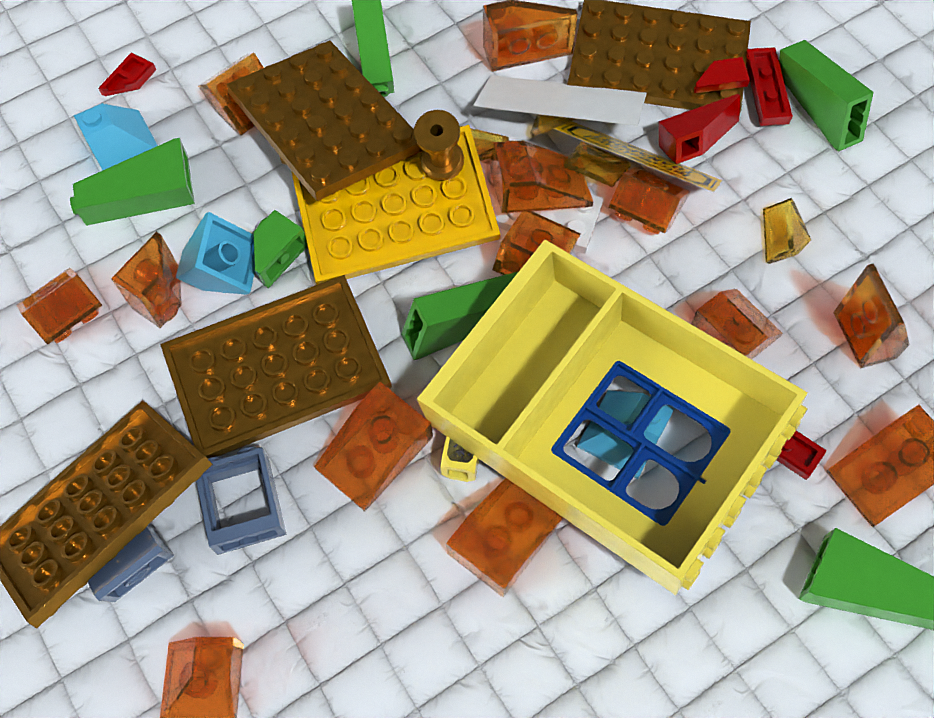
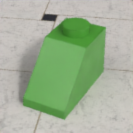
[254,210,308,288]

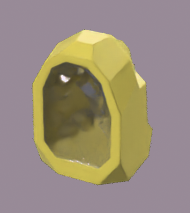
[440,436,479,482]

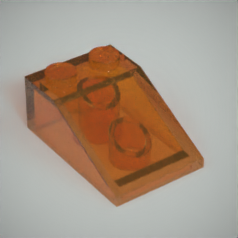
[483,0,578,72]
[490,140,594,213]
[833,263,910,368]
[314,382,433,512]
[826,404,934,528]
[446,478,564,597]

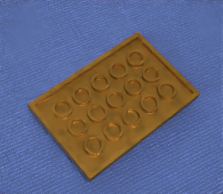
[567,0,751,112]
[226,40,422,201]
[160,275,392,459]
[0,400,213,629]

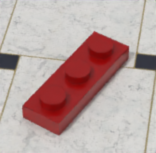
[746,47,793,126]

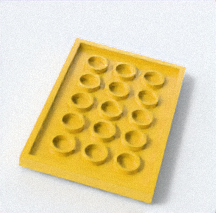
[291,125,501,285]

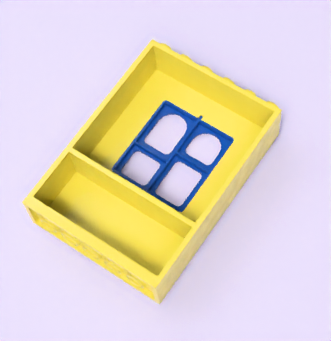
[417,240,808,595]

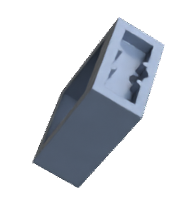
[196,447,287,555]

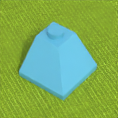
[74,103,158,170]
[176,212,255,295]
[577,390,674,479]

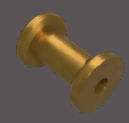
[414,110,464,181]

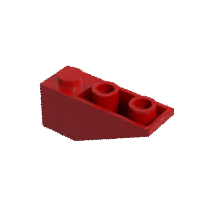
[658,94,741,164]

